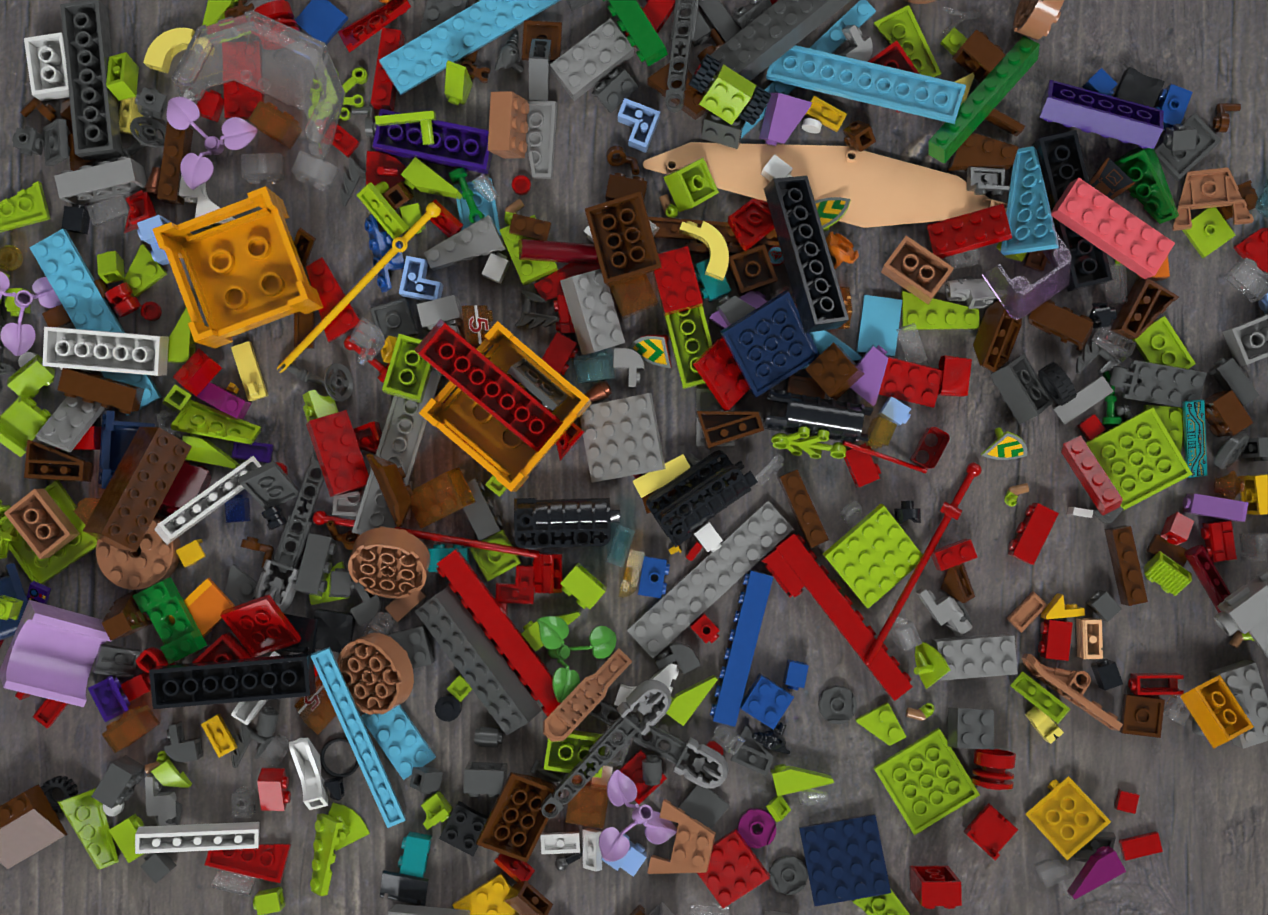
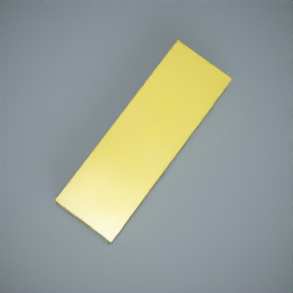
[633,454,691,498]

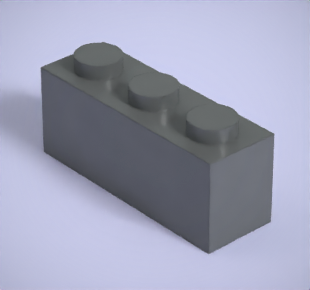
[454,478,503,541]
[294,533,337,597]

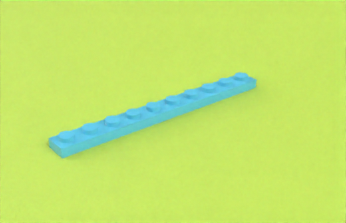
[738,0,876,139]
[311,647,406,828]

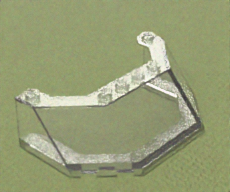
[171,10,345,161]

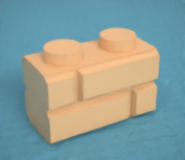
[1076,618,1103,659]

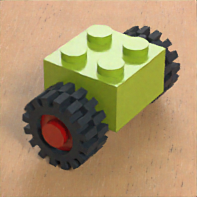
[689,54,771,125]

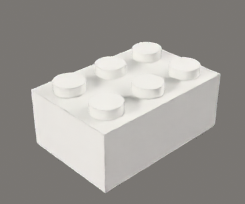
[24,32,69,101]

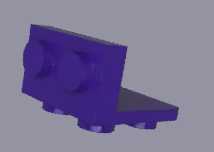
[88,675,130,722]

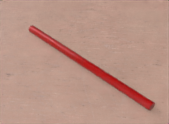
[842,440,927,474]

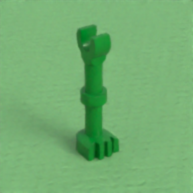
[449,168,485,224]
[1102,371,1121,426]

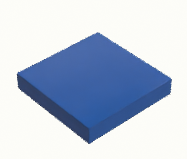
[295,0,349,47]

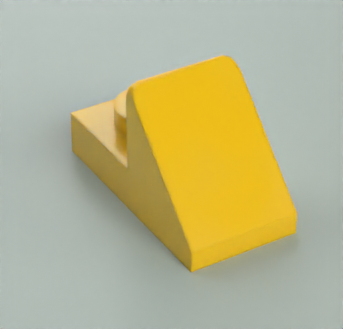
[1041,593,1085,619]

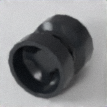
[261,505,287,530]

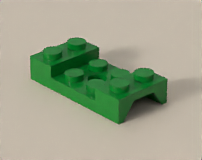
[133,577,207,664]

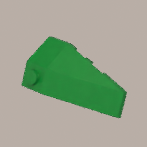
[1113,147,1179,224]

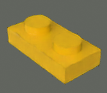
[805,96,847,132]
[201,714,238,758]

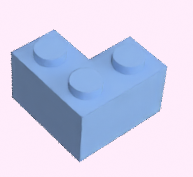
[617,98,660,153]
[137,215,181,265]
[399,256,444,301]
[601,833,647,877]

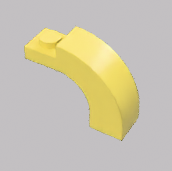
[143,28,215,74]
[679,221,729,281]

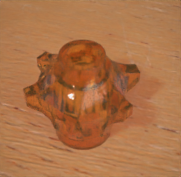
[1214,471,1245,500]

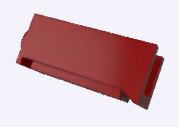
[760,549,805,598]
[1128,673,1184,695]

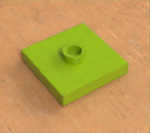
[1182,207,1236,258]
[469,530,521,582]

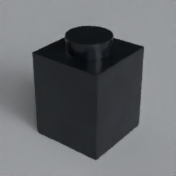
[61,204,91,235]
[1091,659,1123,691]

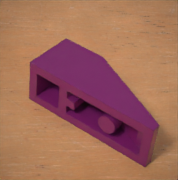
[191,382,252,420]
[1067,846,1126,900]

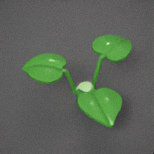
[537,616,616,703]

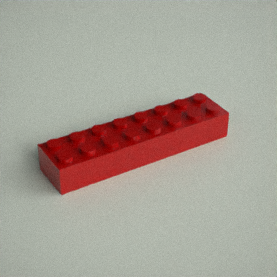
[414,319,563,453]

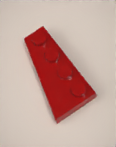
[338,0,411,53]
[306,257,362,343]
[534,257,601,301]
[205,844,291,883]

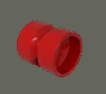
[105,282,141,318]

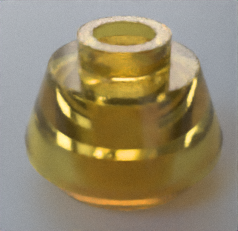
[0,245,23,271]

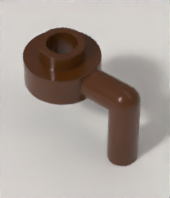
[697,29,725,62]
[20,97,57,122]
[1212,103,1241,133]
[606,146,640,175]
[327,521,360,550]
[240,536,274,568]

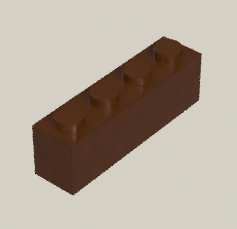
[157,122,193,205]
[57,368,144,414]
[777,469,829,548]
[1104,525,1148,606]

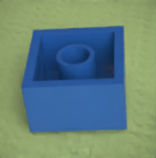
[740,673,794,730]

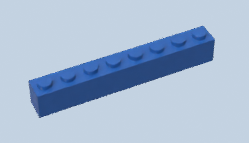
[710,570,773,727]

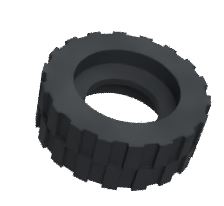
[1038,362,1077,406]

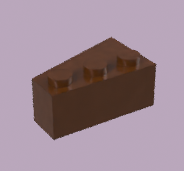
[647,62,709,120]
[947,133,1018,171]
[1110,278,1179,339]
[1028,298,1094,352]
[696,411,764,449]
[24,439,93,482]
[102,590,152,641]

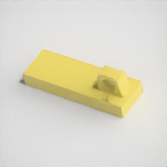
[231,341,268,402]

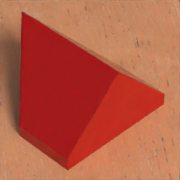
[124,192,157,233]
[353,421,382,454]
[556,422,585,461]

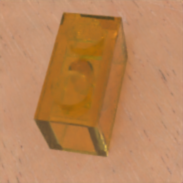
[866,417,897,449]

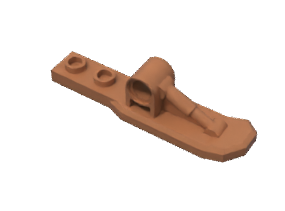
[543,648,633,742]
[1022,654,1123,731]

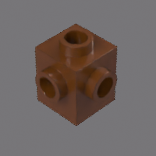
[843,120,876,152]

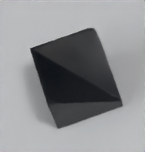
[324,778,345,801]

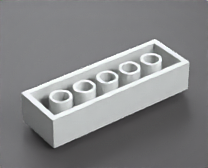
[43,327,169,376]

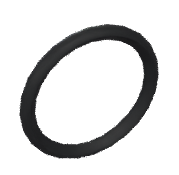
[320,737,359,778]

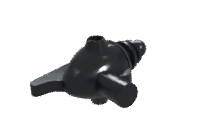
[752,722,790,754]

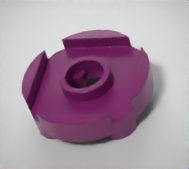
[738,808,777,849]

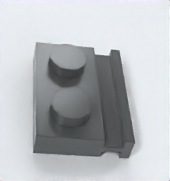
[93,644,141,678]

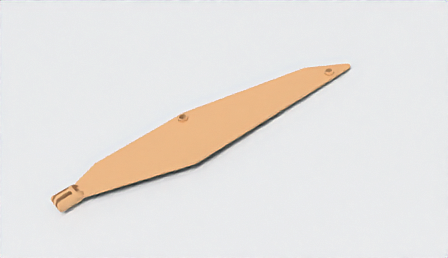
[643,142,1008,228]

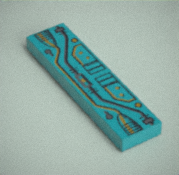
[1182,399,1207,478]

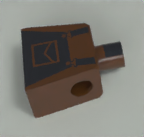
[1089,158,1135,200]

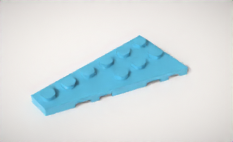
[1001,146,1059,256]

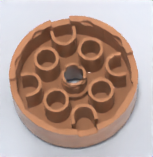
[1013,0,1064,40]
[96,514,181,590]
[348,526,431,598]
[337,633,414,715]

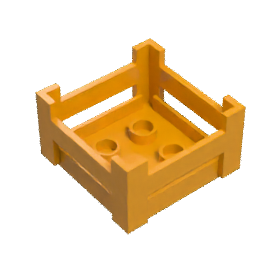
[152,186,323,349]
[419,321,592,492]

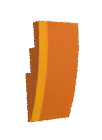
[169,578,235,638]

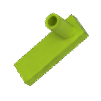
[375,111,437,145]
[357,181,409,240]
[1010,671,1071,724]

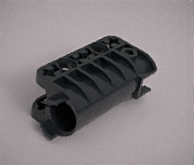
[762,389,874,443]
[646,450,758,548]
[514,498,620,548]

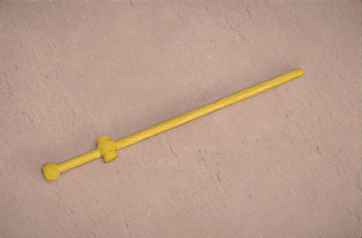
[277,202,441,373]

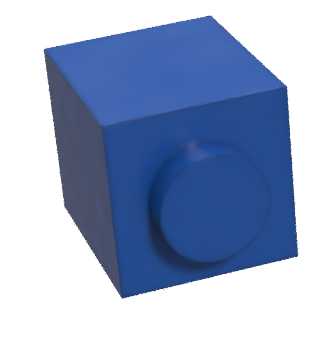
[1082,68,1117,96]
[783,659,809,690]

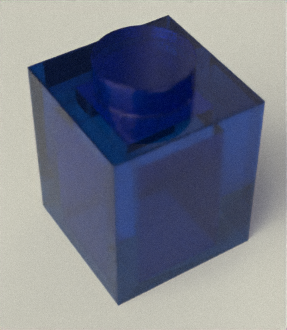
[225,495,251,523]

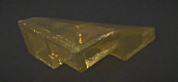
[618,549,645,598]

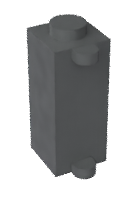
[1208,357,1259,406]

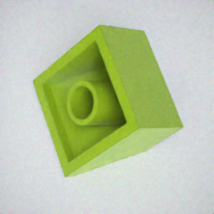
[663,158,719,212]

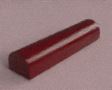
[519,239,597,264]
[1184,545,1231,613]

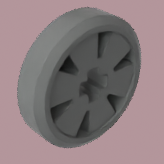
[1214,431,1249,470]

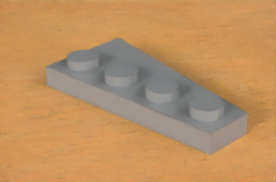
[526,101,557,179]
[424,215,506,271]
[332,481,413,520]

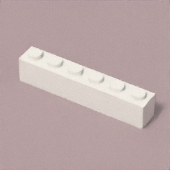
[154,456,261,545]
[135,822,260,854]

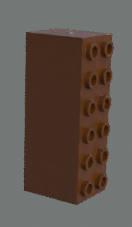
[83,427,192,552]

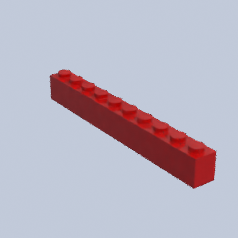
[774,533,913,701]
[436,548,561,717]

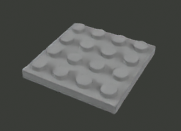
[580,393,666,483]

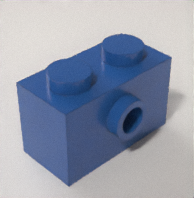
[1155,84,1193,130]
[638,556,670,598]

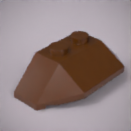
[973,293,1022,372]
[366,453,414,528]

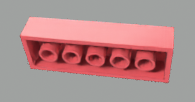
[1051,178,1175,279]

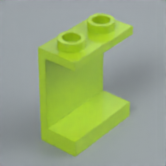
[0,394,52,457]

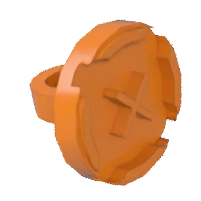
[825,232,859,269]

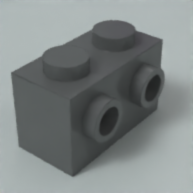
[1242,437,1268,461]

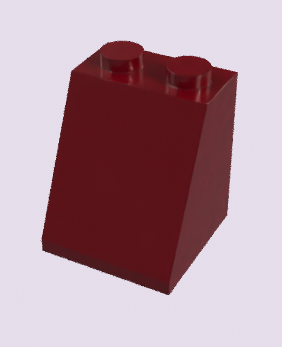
[158,461,212,526]

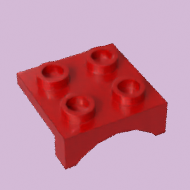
[963,803,1018,861]

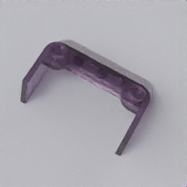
[982,232,1071,320]

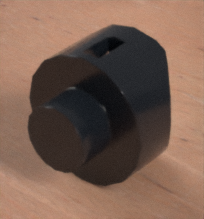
[1089,301,1116,329]
[894,500,921,524]
[435,694,462,722]

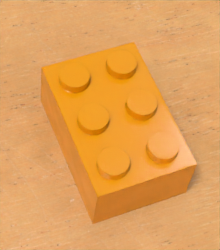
[1180,675,1254,749]

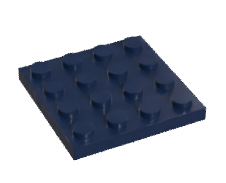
[720,291,820,397]
[799,814,891,906]

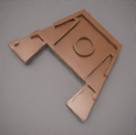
[1172,168,1254,231]
[647,799,716,874]

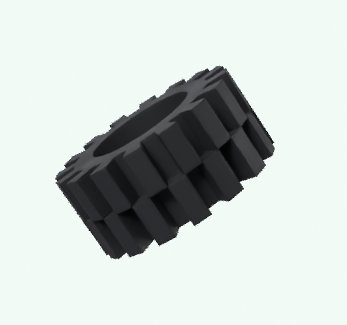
[41,776,78,814]

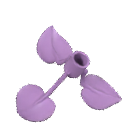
[166,97,258,190]
[0,271,62,356]
[599,769,677,862]

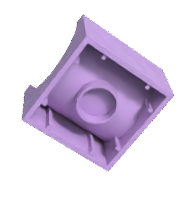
[0,600,112,707]

